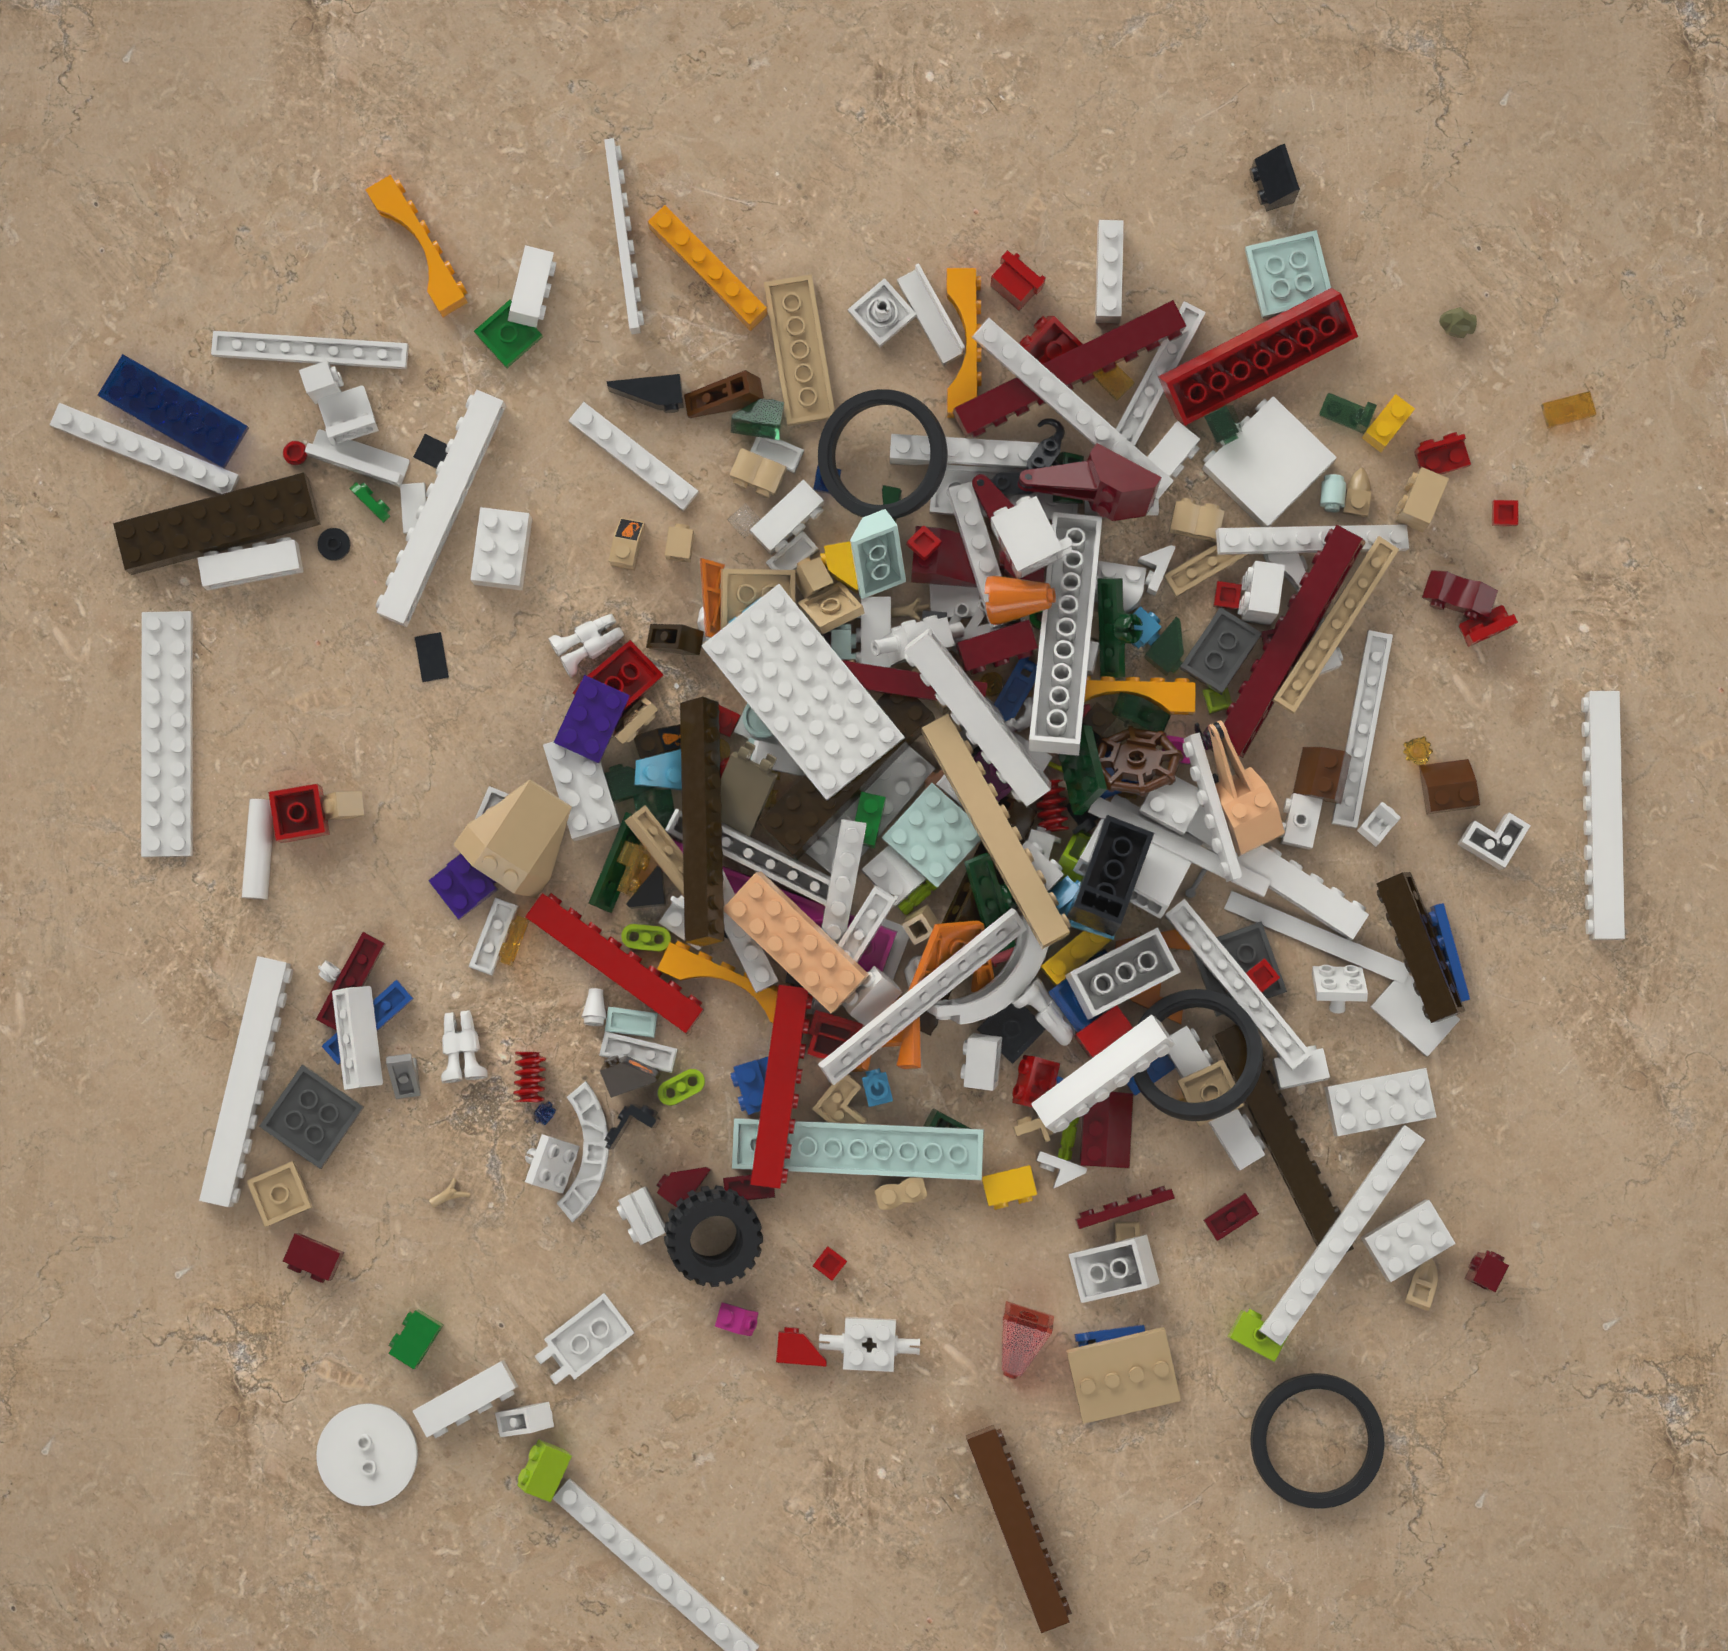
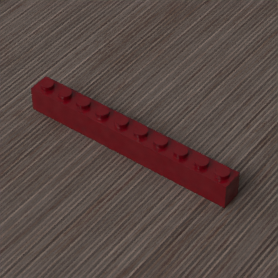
[953,300,1186,439]
[1222,525,1366,758]

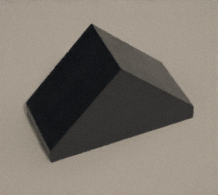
[626,866,666,909]

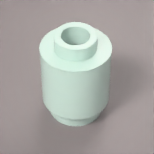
[1320,474,1346,512]

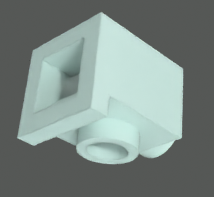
[831,623,856,659]

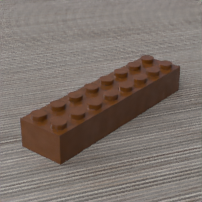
[966,1424,1072,1634]

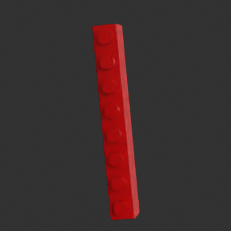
[525,893,704,1034]
[750,985,813,1189]

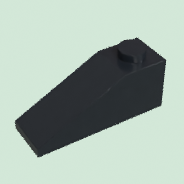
[607,374,684,413]

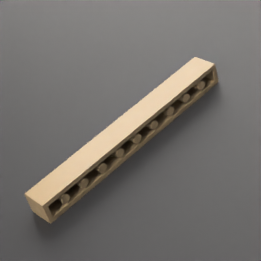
[922,714,1071,949]

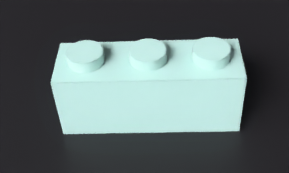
[850,509,906,599]

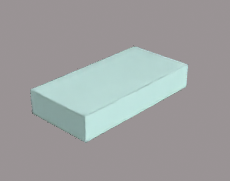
[605,1007,658,1038]

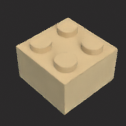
[1394,467,1449,533]

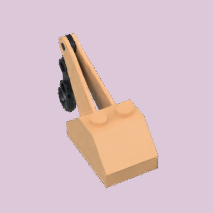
[1194,720,1285,857]

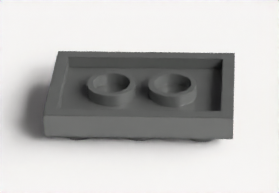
[1180,607,1262,695]

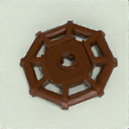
[1097,725,1184,797]

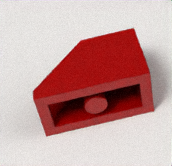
[776,1327,827,1367]

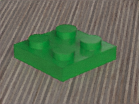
[474,300,543,369]

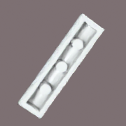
[242,799,273,900]

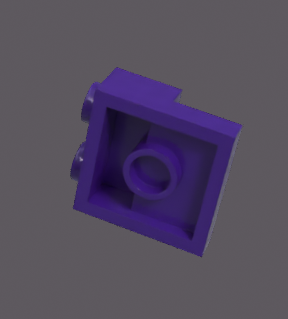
[428,853,498,920]

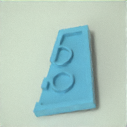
[635,749,682,790]

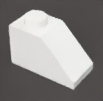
[495,1402,554,1438]

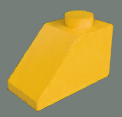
[820,541,859,594]

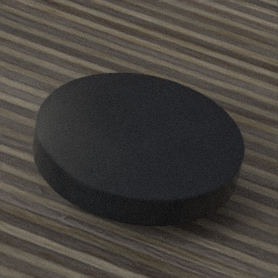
[317,528,351,561]

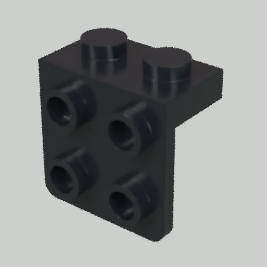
[604,1104,661,1150]

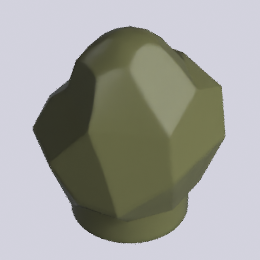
[1439,307,1477,338]

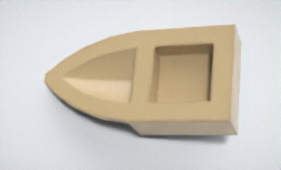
[1342,468,1372,518]
[1404,1259,1438,1311]

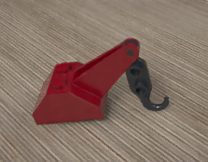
[1018,418,1162,521]
[972,461,1060,583]

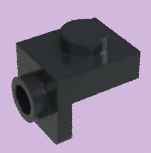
[1065,802,1100,835]

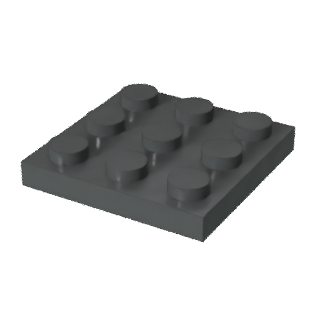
[1191,921,1287,1017]
[259,1065,364,1169]

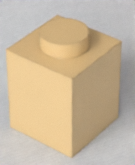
[665,524,695,563]
[795,557,833,598]
[323,791,364,820]
[901,904,940,945]

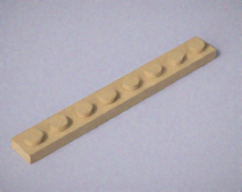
[1272,536,1399,714]

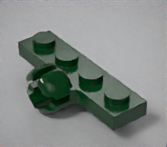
[1097,577,1143,678]
[964,853,1019,954]

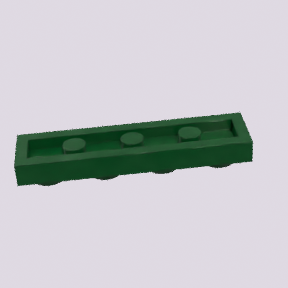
[588,812,641,913]

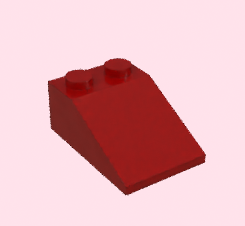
[573,640,664,715]

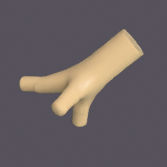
[891,598,930,622]
[429,1178,471,1208]

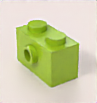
[1227,1308,1289,1362]
[517,1439,572,1502]

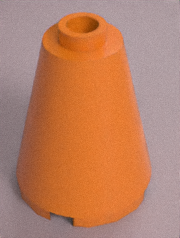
[985,576,1056,625]

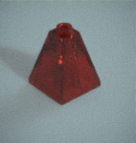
[1002,1301,1054,1379]

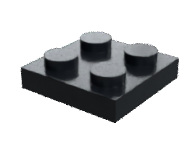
[977,1003,1046,1064]

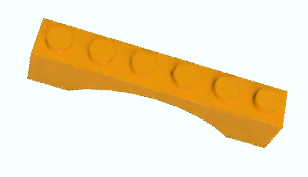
[365,175,468,317]
[647,205,768,331]
[946,268,982,418]
[1084,676,1196,715]
[657,941,778,1023]

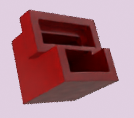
[990,250,1046,311]
[807,1010,863,1060]

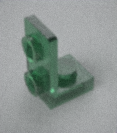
[1319,393,1377,434]

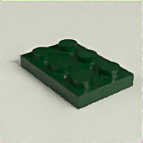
[1058,725,1107,815]

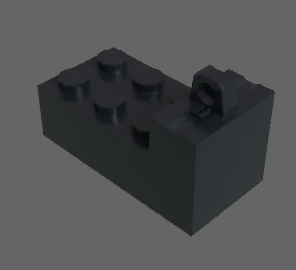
[1067,815,1154,936]

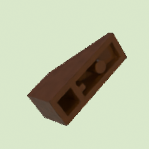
[684,370,764,418]

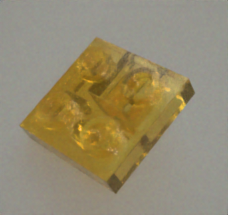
[617,841,651,897]

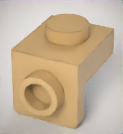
[1013,1116,1053,1142]

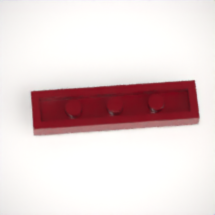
[315,932,386,1031]
[1075,1185,1175,1229]

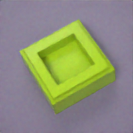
[1202,687,1232,715]

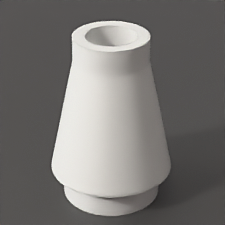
[582,988,606,1026]

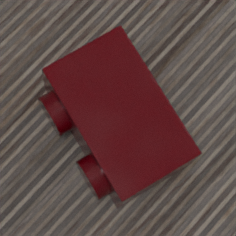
[283,1233,344,1283]

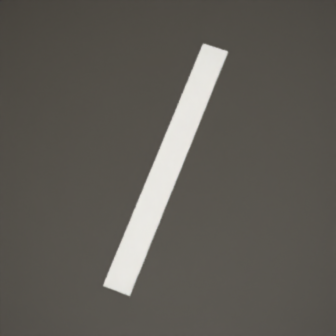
[1088,797,1271,897]
[1224,891,1409,984]

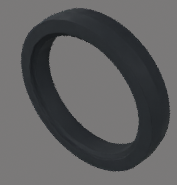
[818,389,948,519]
[1133,989,1263,1121]
[1250,1373,1385,1509]

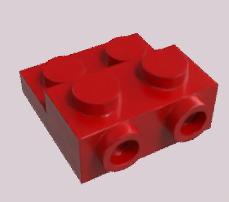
[1018,316,1083,364]

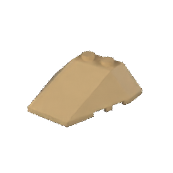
[453,779,572,898]

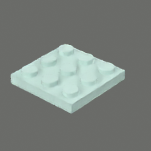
[1245,230,1331,319]
[882,783,981,888]

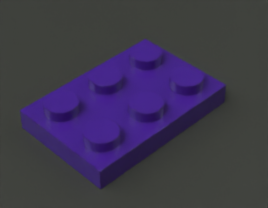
[553,675,630,763]

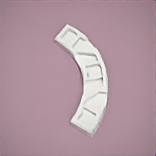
[557,1081,609,1222]

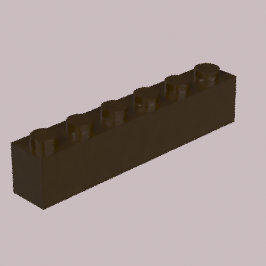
[1376,872,1465,1023]

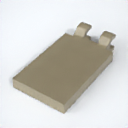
[721,741,778,837]

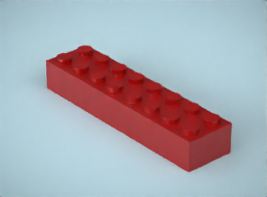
[1158,288,1359,426]

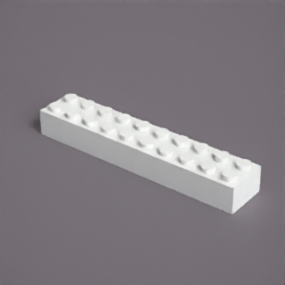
[1029,512,1102,756]

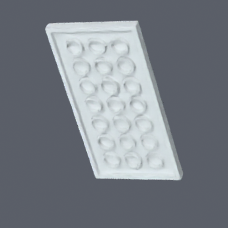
[702,584,905,801]

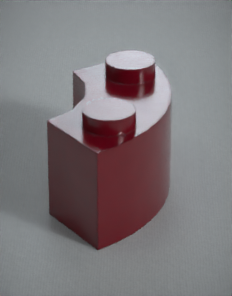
[1422,570,1498,620]

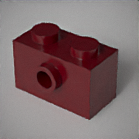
[1464,1250,1509,1293]

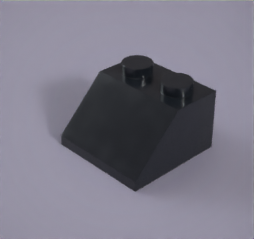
[1250,144,1300,212]

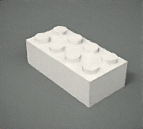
[543,741,621,841]
[1065,927,1181,1019]
[1324,1068,1436,1136]

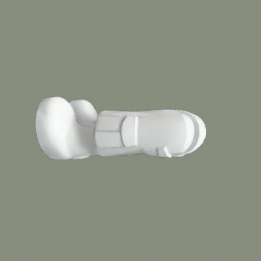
[548,614,624,678]
[1012,977,1076,1046]
[441,1010,488,1083]

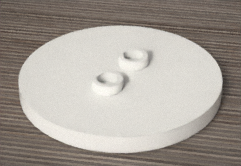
[316,1403,418,1506]

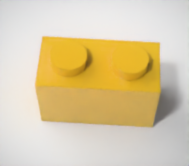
[1362,394,1415,453]
[982,1165,1037,1210]

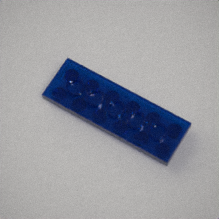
[97,354,249,469]

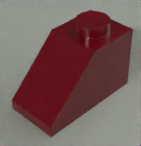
[656,1167,711,1208]

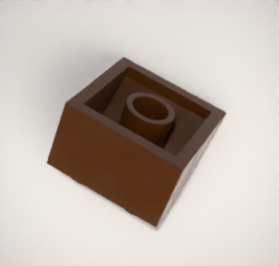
[1293,747,1352,804]
[1419,759,1480,815]

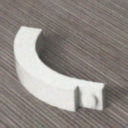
[927,916,1049,1025]

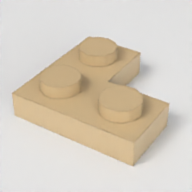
[812,1074,867,1124]

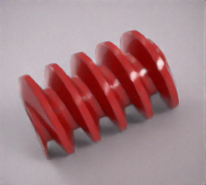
[1036,779,1069,832]
[513,1052,546,1103]

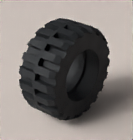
[664,1185,763,1287]

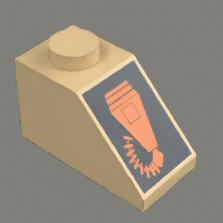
[609,518,645,571]

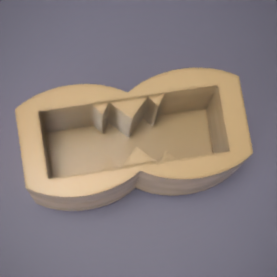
[730,448,787,498]
[1169,498,1225,543]
[874,1177,927,1210]

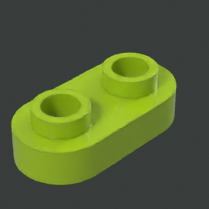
[621,924,671,952]
[658,1069,705,1106]

